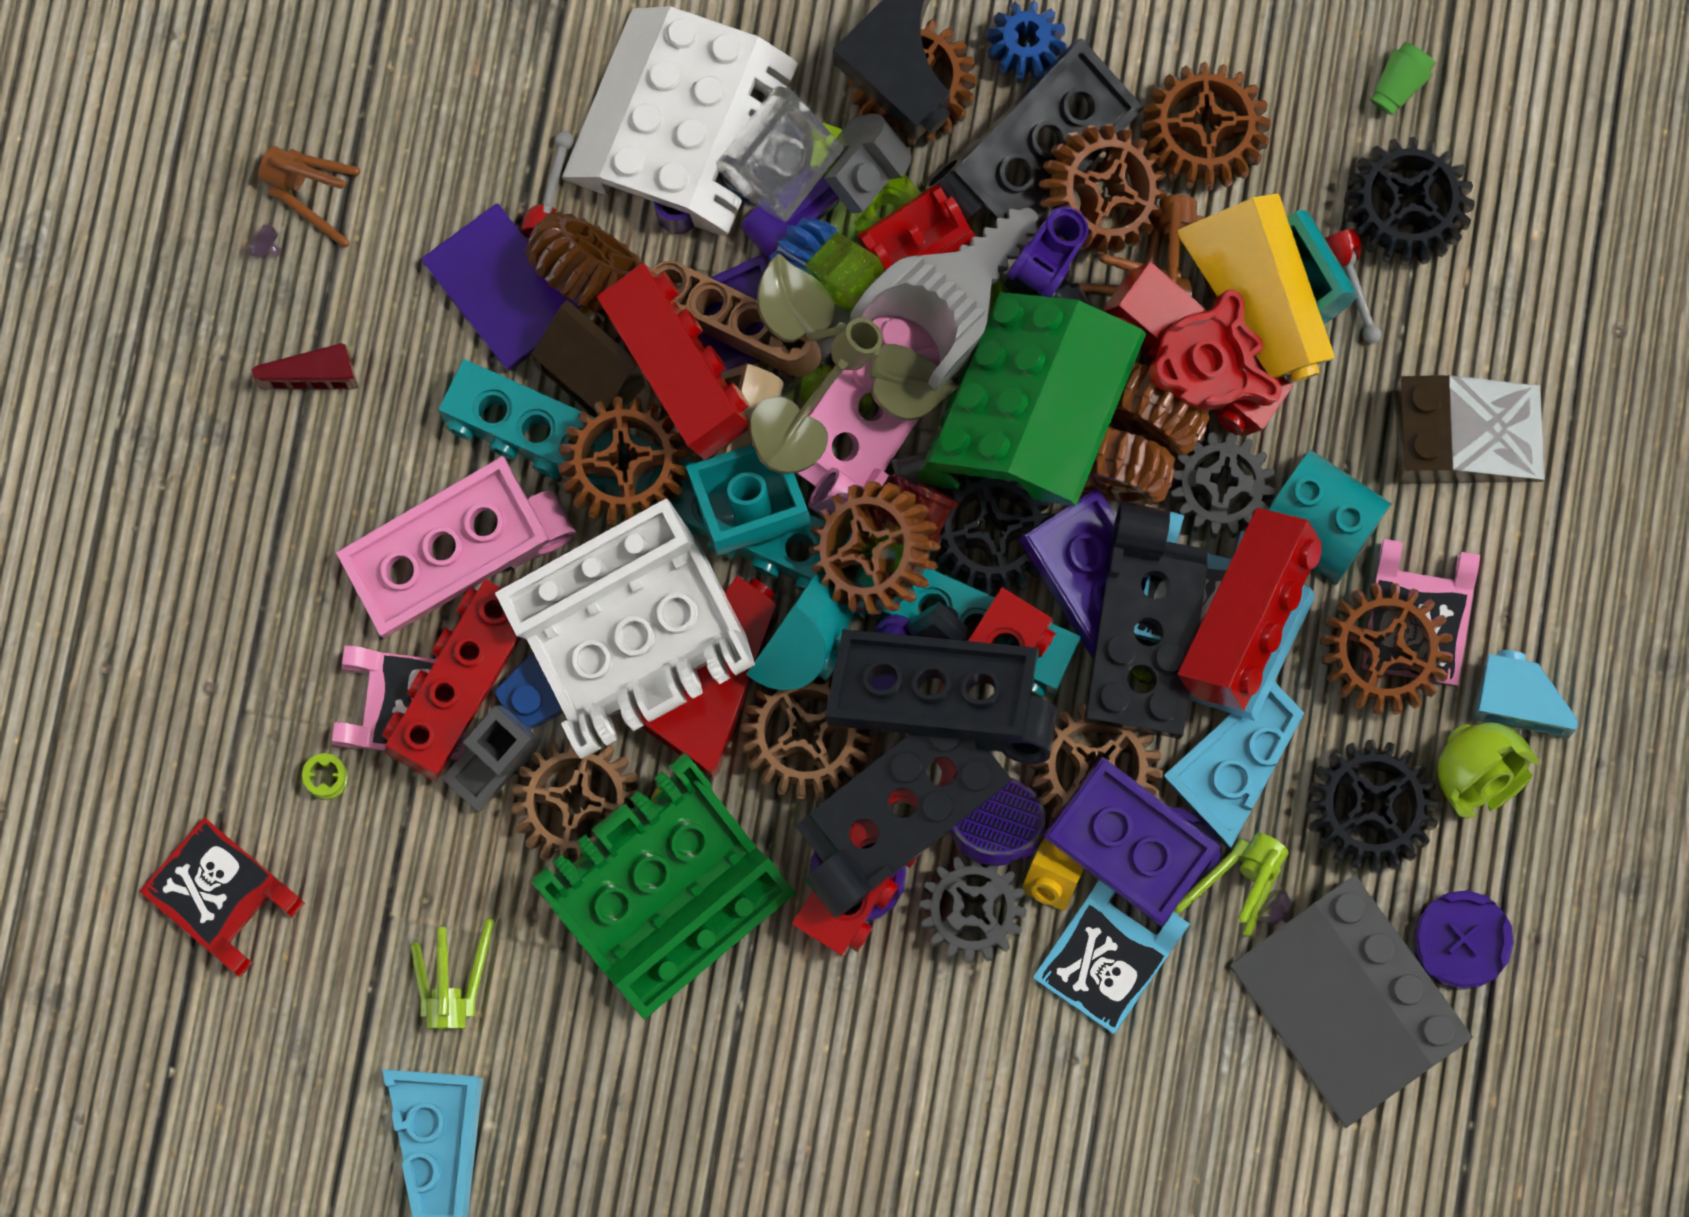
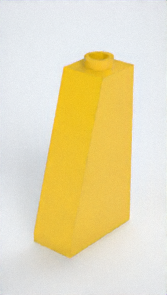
[1177,193,1335,383]

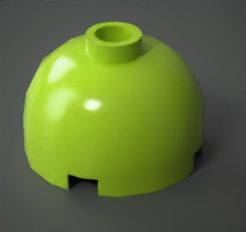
[1437,722,1539,818]

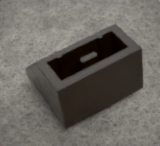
[532,300,645,418]

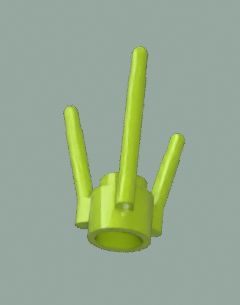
[1174,832,1289,937]
[411,918,494,1029]

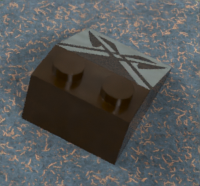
[1395,375,1544,484]

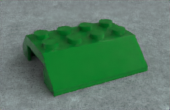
[918,292,1146,506]
[530,752,796,1020]

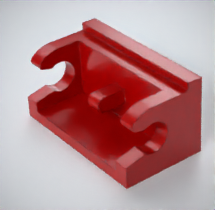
[857,185,976,277]

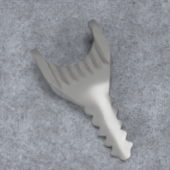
[850,207,1038,391]

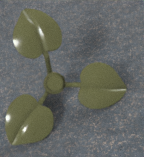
[748,254,958,474]

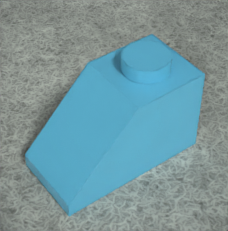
[1473,650,1578,738]

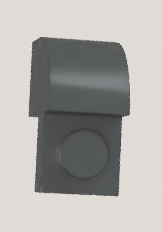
[824,114,912,213]
[441,706,540,811]

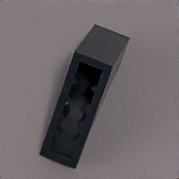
[833,0,950,140]

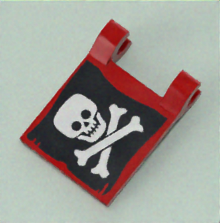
[139,817,305,977]

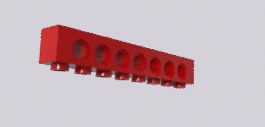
[792,587,1056,956]

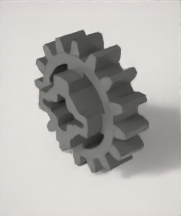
[1170,432,1276,539]
[919,856,1027,964]

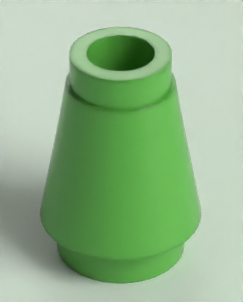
[1370,42,1435,116]

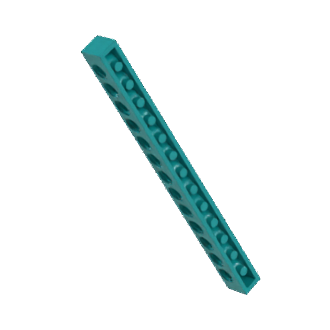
[438,359,1081,698]

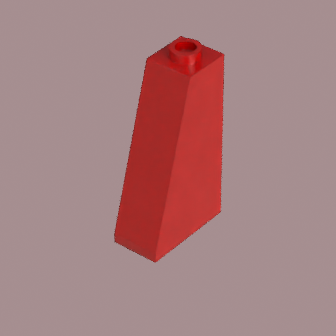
[640,575,778,780]

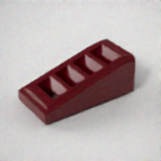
[251,343,359,390]

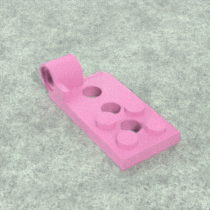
[796,315,940,533]
[336,456,577,638]

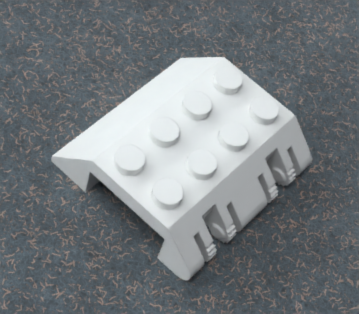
[562,6,798,236]
[495,499,755,759]

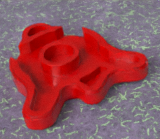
[1149,289,1281,410]

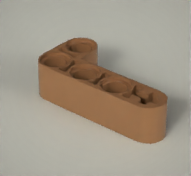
[651,261,822,377]

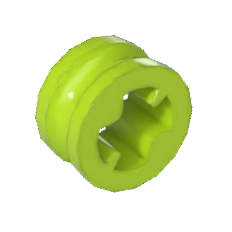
[302,753,349,800]

